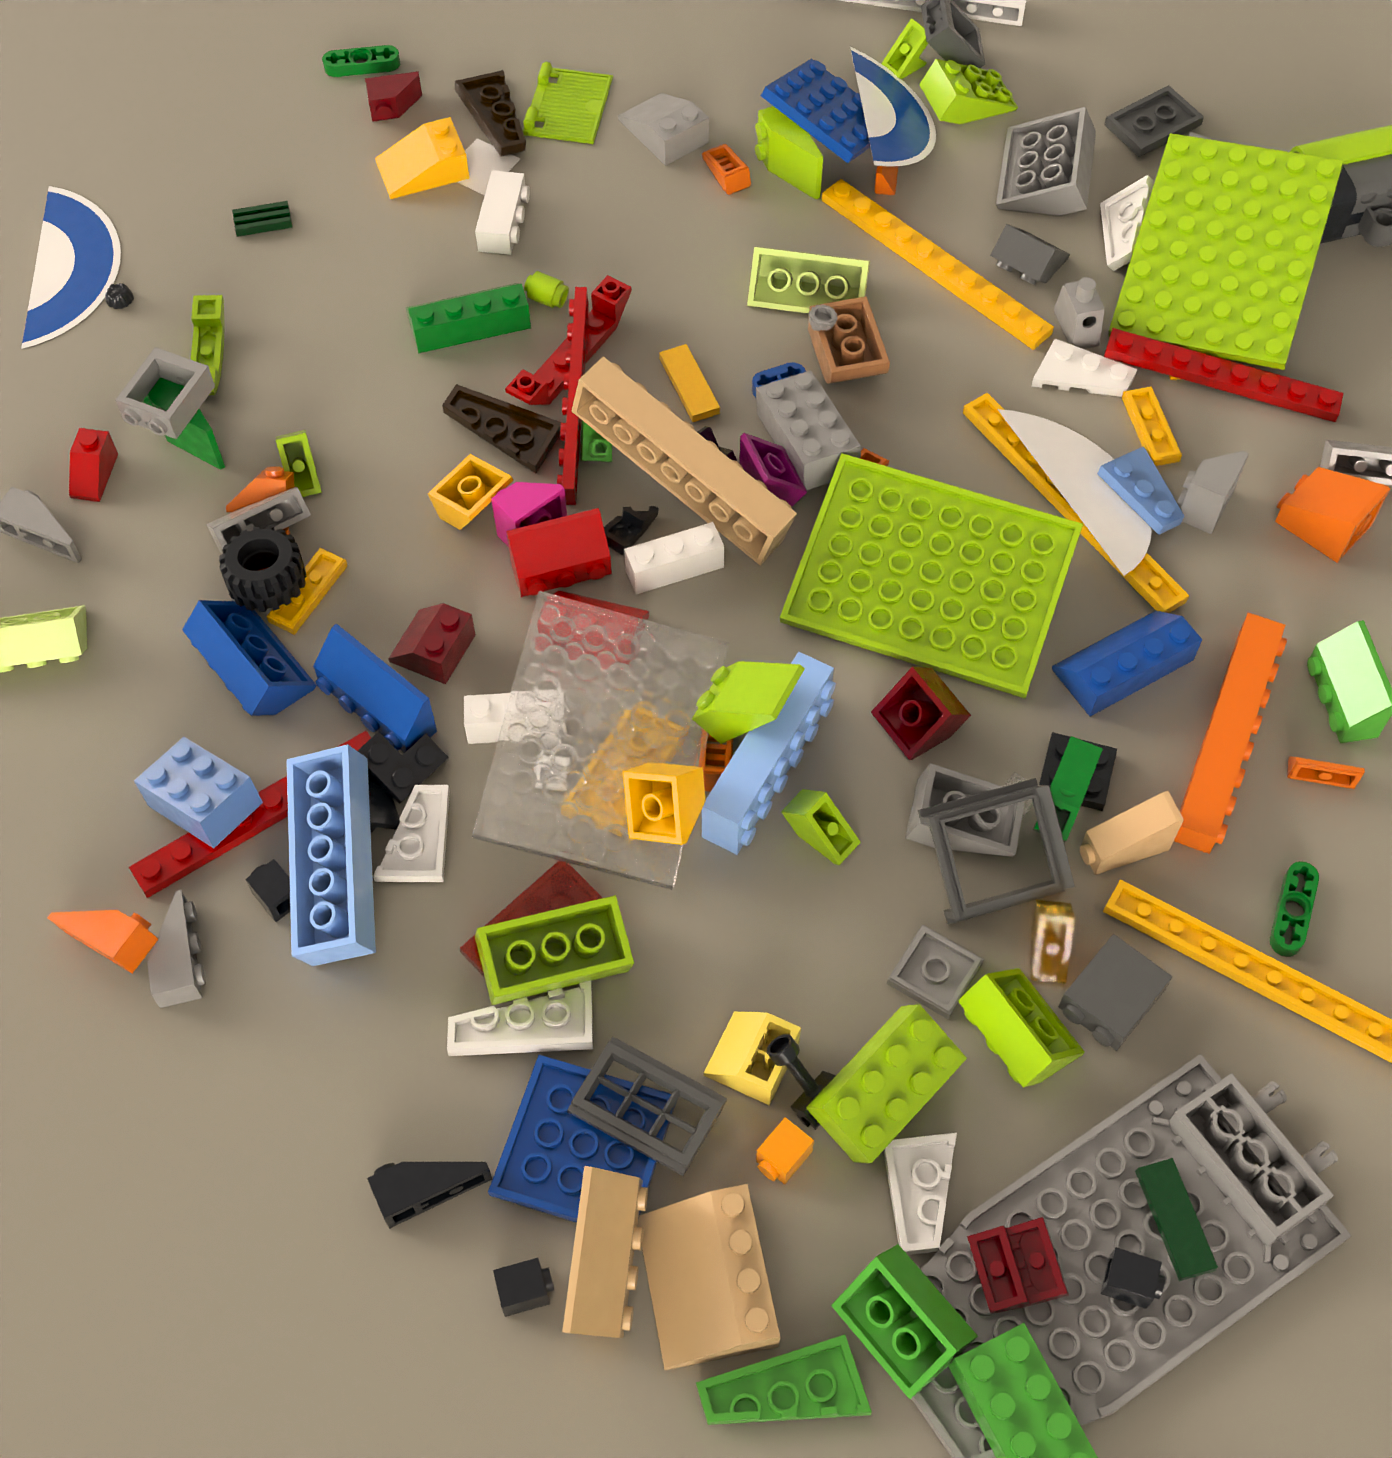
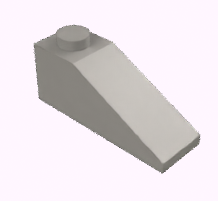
[0,487,82,563]
[206,487,311,554]

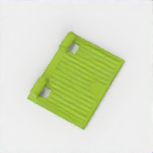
[523,61,613,144]

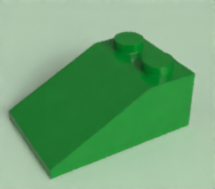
[142,377,225,469]

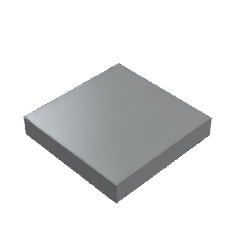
[887,925,984,1019]

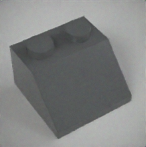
[990,224,1070,285]

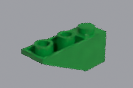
[1033,736,1103,843]

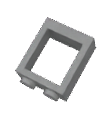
[116,347,215,439]

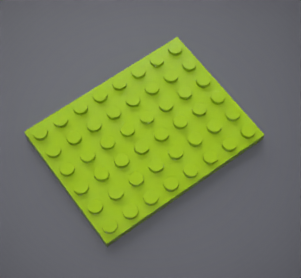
[1108,133,1343,370]
[779,453,1083,699]

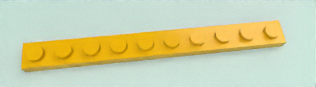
[822,179,1054,350]
[963,393,1189,613]
[1103,879,1392,1063]

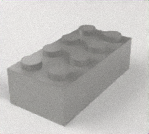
[756,370,861,490]

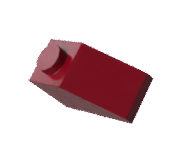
[365,71,422,122]

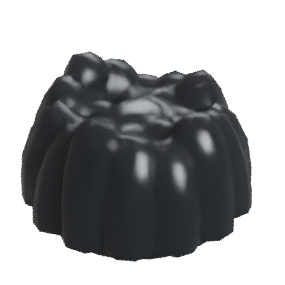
[105,283,134,309]

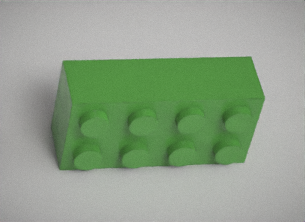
[949,1323,1098,1458]

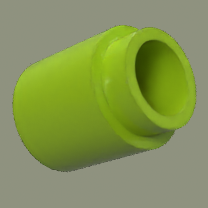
[524,271,569,308]

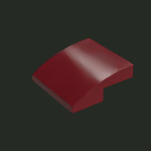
[967,1217,1069,1314]

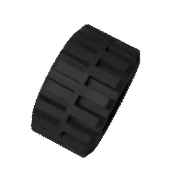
[219,526,307,612]

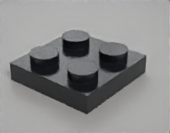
[1039,732,1117,811]

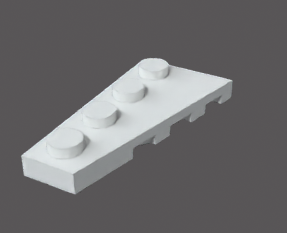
[447,980,593,1056]

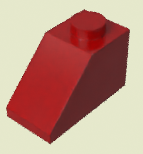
[69,428,118,502]

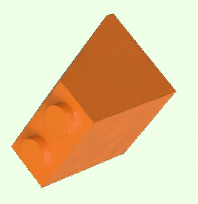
[1275,467,1391,563]

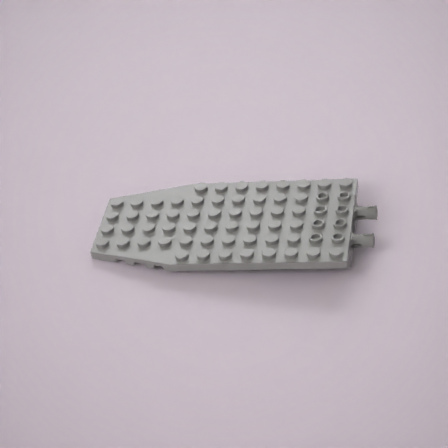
[911,1054,1352,1458]

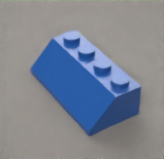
[182,600,317,716]
[1052,611,1202,717]
[313,624,437,753]

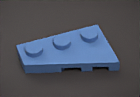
[1097,446,1185,535]

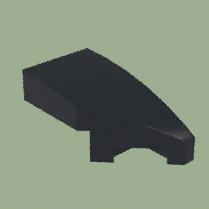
[604,506,659,555]

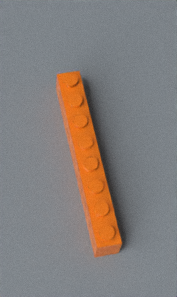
[1174,612,1287,854]

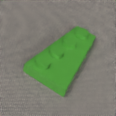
[696,1334,872,1425]

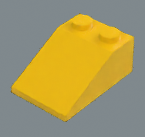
[375,117,469,199]

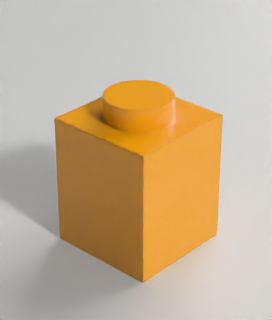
[756,1117,814,1185]

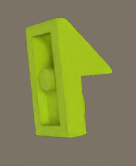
[881,18,928,79]

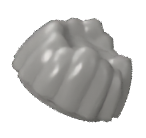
[809,304,838,331]

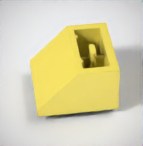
[704,1011,801,1106]

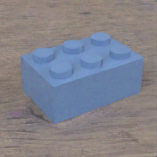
[134,737,263,848]

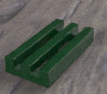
[232,201,293,237]

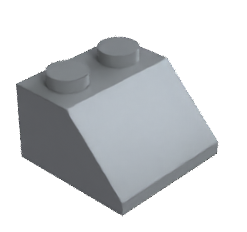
[1177,451,1249,534]

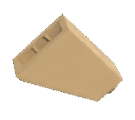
[1080,791,1184,875]

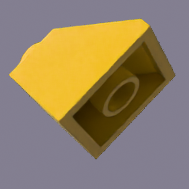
[428,454,514,530]
[623,762,706,845]

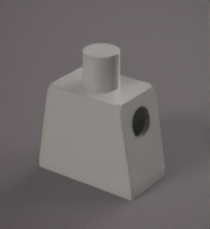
[1054,277,1105,349]

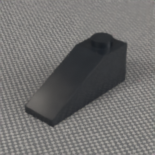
[367,1162,492,1229]

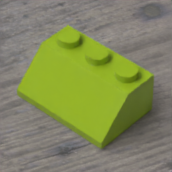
[958,968,1085,1088]

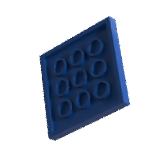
[760,58,870,163]
[488,1055,677,1223]

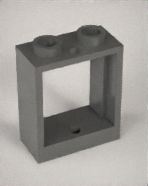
[921,0,985,68]

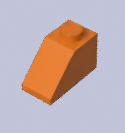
[226,466,294,512]

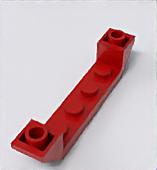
[505,275,632,405]

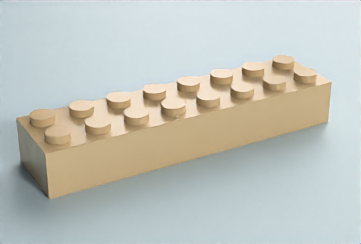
[571,356,797,566]

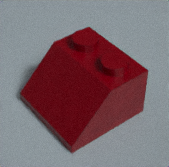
[388,603,476,684]
[871,666,971,760]

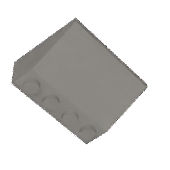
[996,107,1096,216]

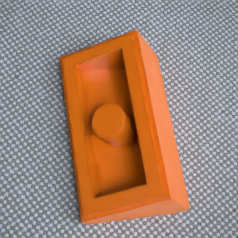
[874,166,898,195]
[1287,756,1365,789]

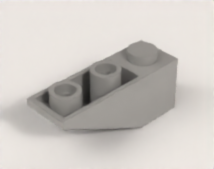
[147,890,206,1008]

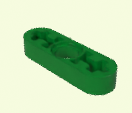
[322,45,400,77]
[1270,861,1319,957]

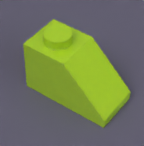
[275,430,322,497]
[781,789,861,865]

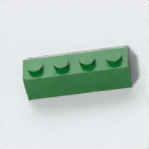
[406,283,531,353]

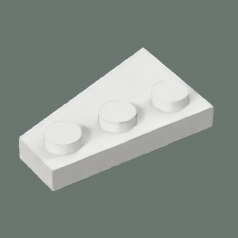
[1100,175,1154,271]
[1031,339,1137,397]
[373,785,450,882]
[883,1133,957,1255]

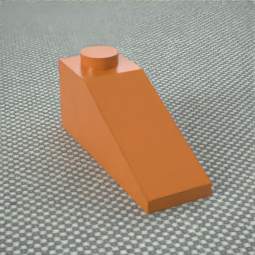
[47,910,159,974]

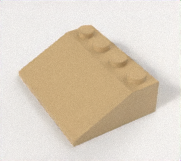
[562,1166,648,1338]
[638,1184,780,1370]

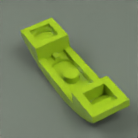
[191,295,225,396]

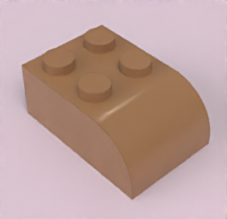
[808,296,890,384]

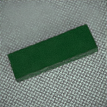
[1135,1158,1218,1282]

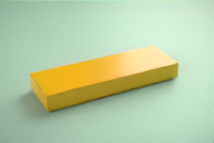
[659,344,720,423]
[1122,386,1182,466]
[266,548,348,635]

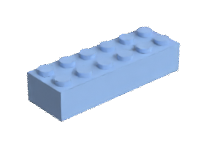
[701,651,836,855]
[287,744,376,966]

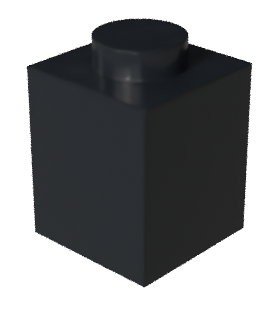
[245,859,290,922]
[1100,1247,1165,1309]
[493,1258,554,1317]

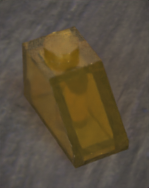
[1030,899,1075,984]

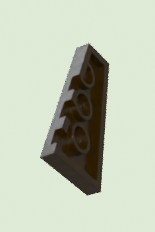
[454,70,526,157]
[442,384,562,473]

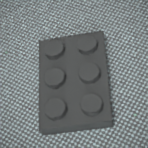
[1104,85,1204,157]

